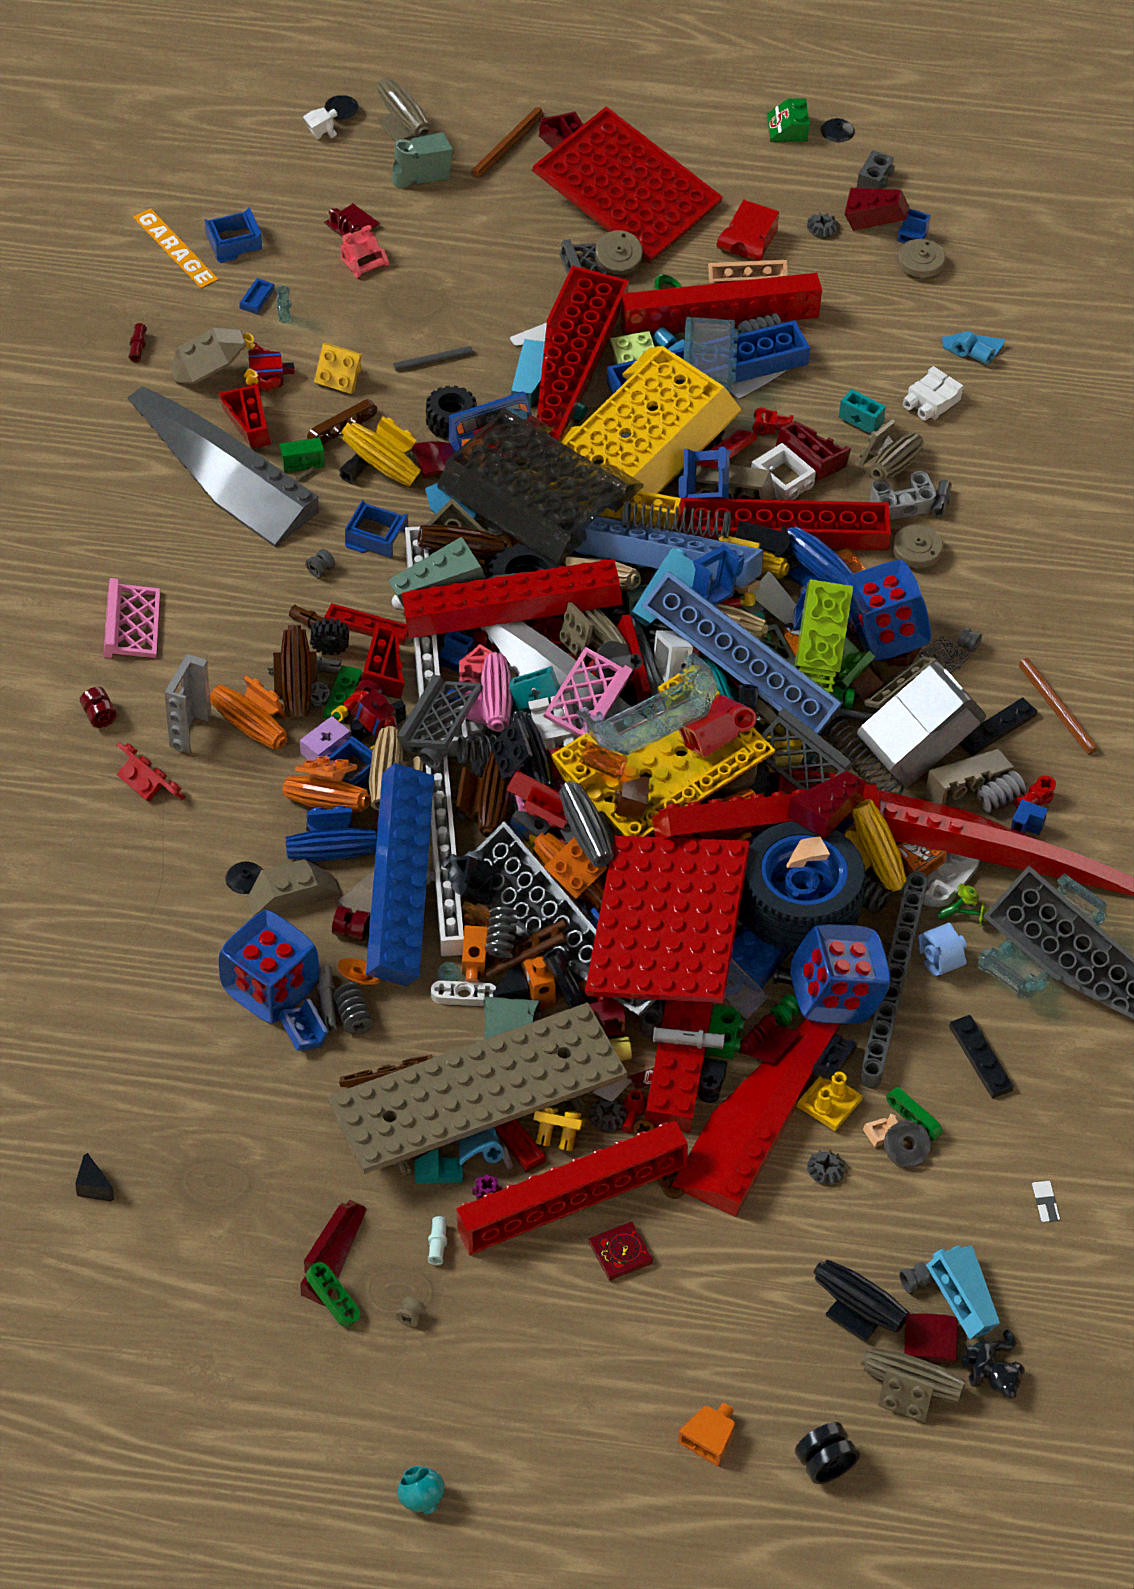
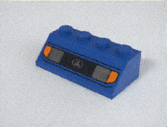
[449,391,534,460]

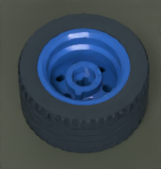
[740,821,866,952]

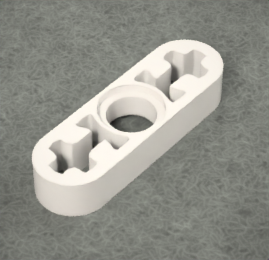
[431,981,496,1006]

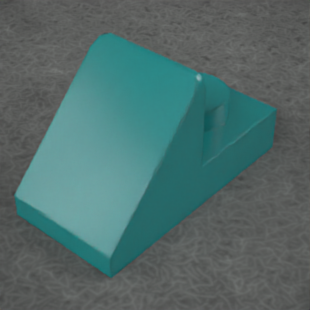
[414,1149,463,1184]

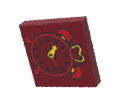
[588,1222,653,1281]

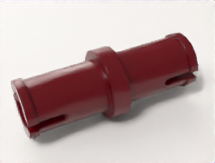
[128,323,147,362]

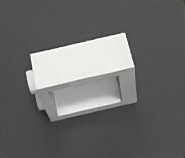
[751,443,816,500]
[653,631,693,683]

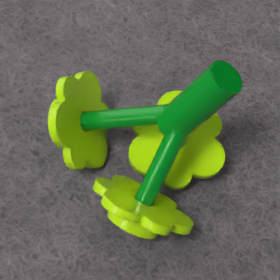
[937,883,989,927]

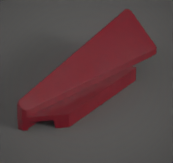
[300,1200,366,1306]

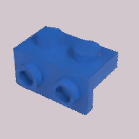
[278,999,328,1051]

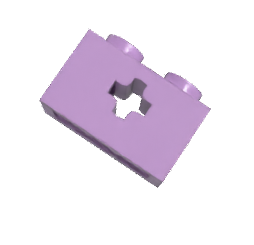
[300,716,350,760]

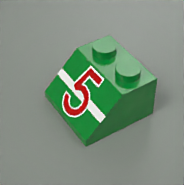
[767,98,810,142]

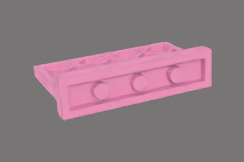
[103,578,160,658]
[543,647,633,738]

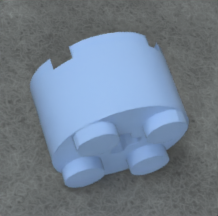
[918,923,967,976]

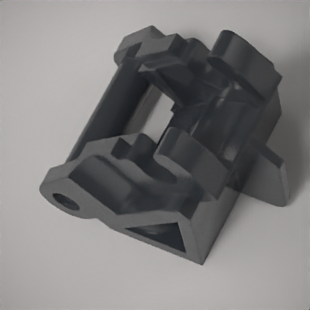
[442,851,496,906]

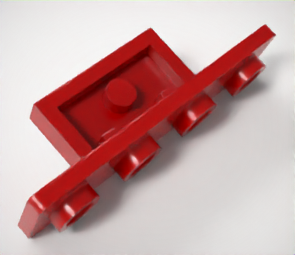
[116,742,186,802]
[507,771,567,829]

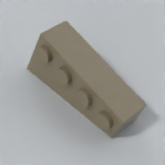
[696,461,777,500]
[925,749,1014,808]

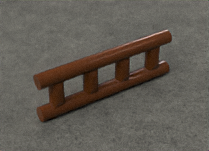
[485,919,568,978]

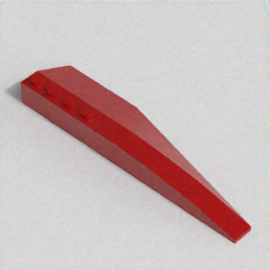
[534,265,629,451]
[878,790,1134,896]
[672,1019,841,1217]

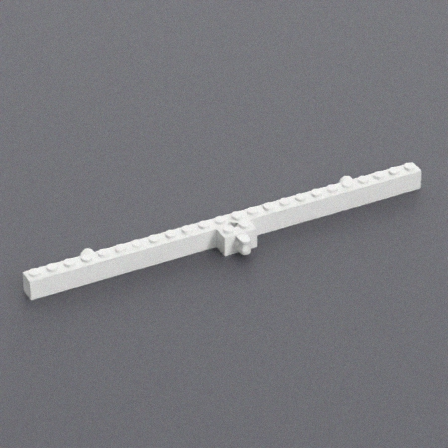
[392,527,484,956]

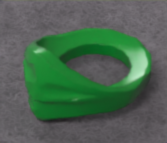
[654,274,682,290]

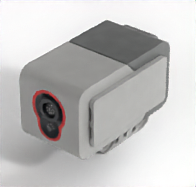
[857,661,986,787]

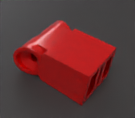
[716,199,779,261]
[674,695,757,757]

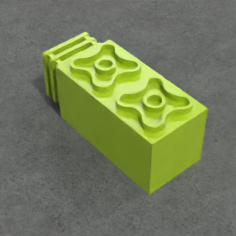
[794,579,853,694]

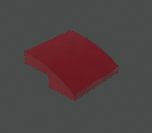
[411,441,463,480]
[904,1313,958,1364]

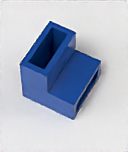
[897,208,931,243]
[438,631,475,673]
[1011,800,1048,835]

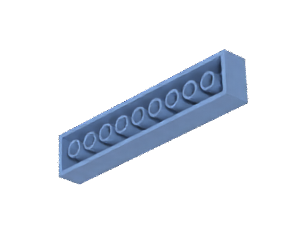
[551,511,763,588]
[641,571,843,735]

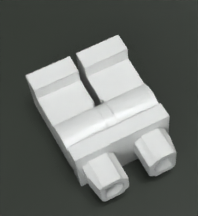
[903,366,963,421]
[528,693,578,749]

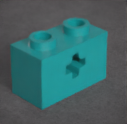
[839,389,886,434]
[509,666,560,710]

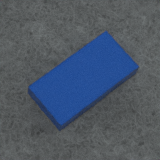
[239,278,275,314]

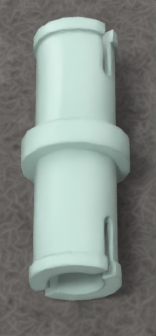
[428,1216,448,1265]

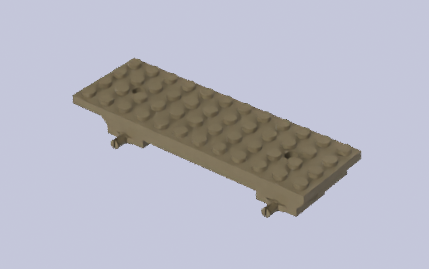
[328,1003,627,1175]

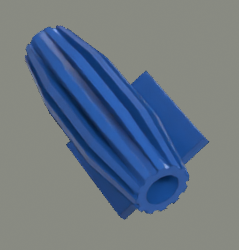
[787,527,854,588]
[285,806,377,861]

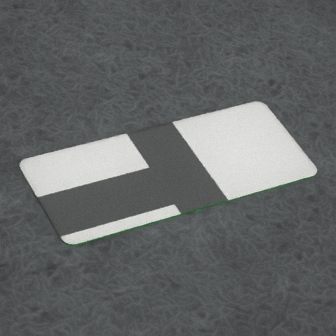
[1032,1181,1060,1222]

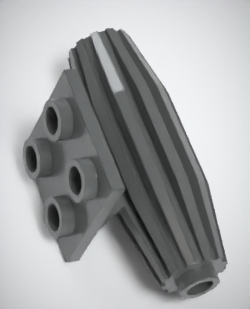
[559,781,614,867]

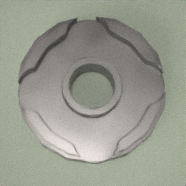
[884,1120,931,1168]

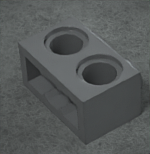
[857,150,895,189]

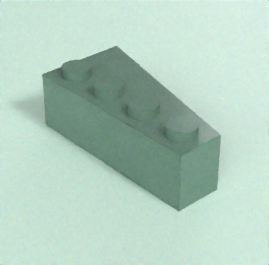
[388,537,487,608]

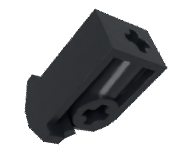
[734,520,791,558]

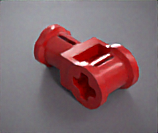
[752,408,793,435]
[1014,775,1056,808]

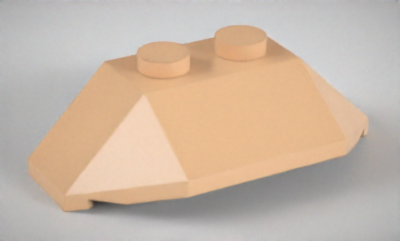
[708,260,788,284]

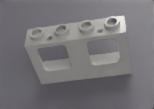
[165,654,211,753]

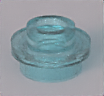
[437,962,460,981]

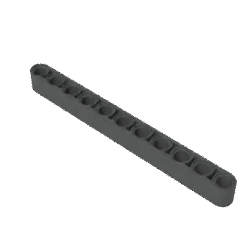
[861,871,927,1088]

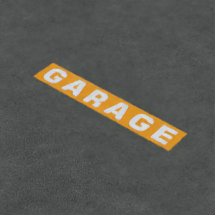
[133,208,218,288]

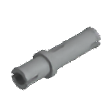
[317,965,337,1032]
[653,1027,724,1049]

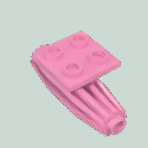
[463,652,513,732]

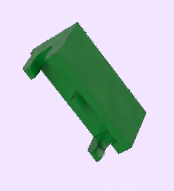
[279,437,325,473]

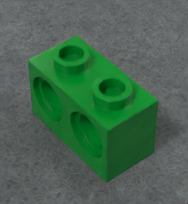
[706,1004,745,1059]

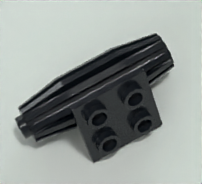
[490,711,555,789]
[813,1260,910,1342]

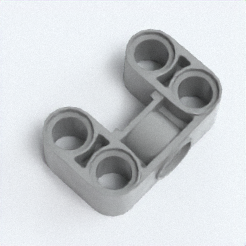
[870,471,936,521]

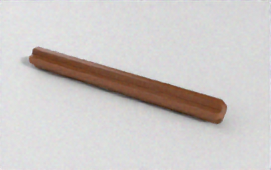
[472,107,544,178]
[1019,658,1097,754]

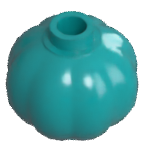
[397,1465,445,1514]

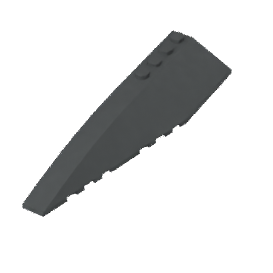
[128,386,319,547]
[475,821,656,1016]
[983,866,1134,1020]

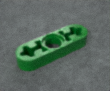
[886,1087,943,1141]
[306,1262,360,1327]

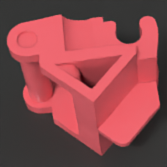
[340,225,389,278]
[459,644,508,683]

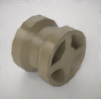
[396,1297,426,1327]

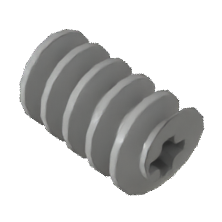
[977,771,1026,813]

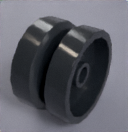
[795,1422,860,1484]

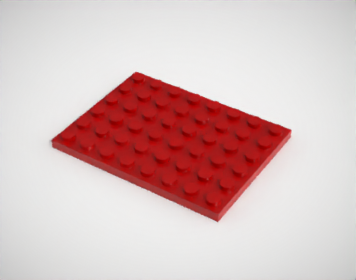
[532,106,723,263]
[585,835,750,1003]

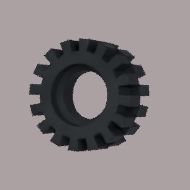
[310,618,350,655]

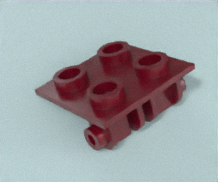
[325,203,380,237]
[738,1014,801,1064]

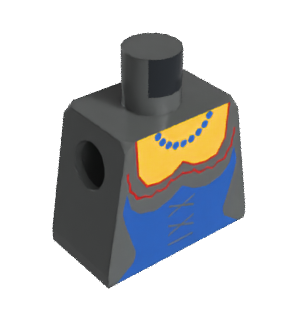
[510,803,552,848]

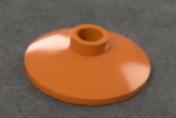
[337,958,381,985]

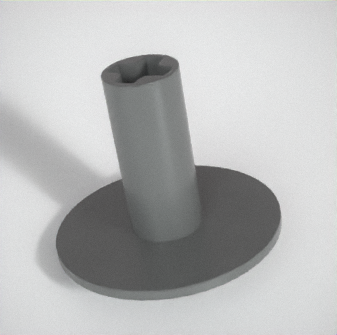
[594,641,642,686]

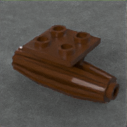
[417,525,507,568]
[273,625,318,717]
[456,751,513,838]

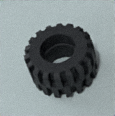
[426,385,477,439]

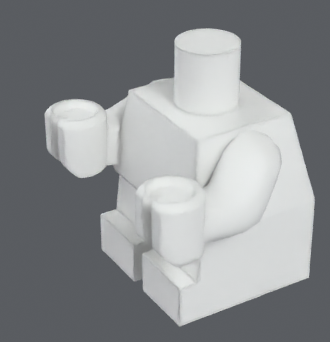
[303,108,338,140]

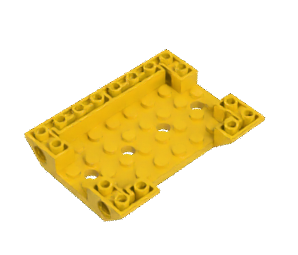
[541,346,741,494]
[551,664,775,837]

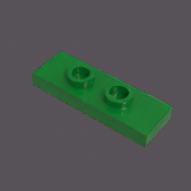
[323,665,363,723]

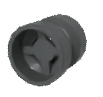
[305,549,335,578]
[899,1262,932,1293]

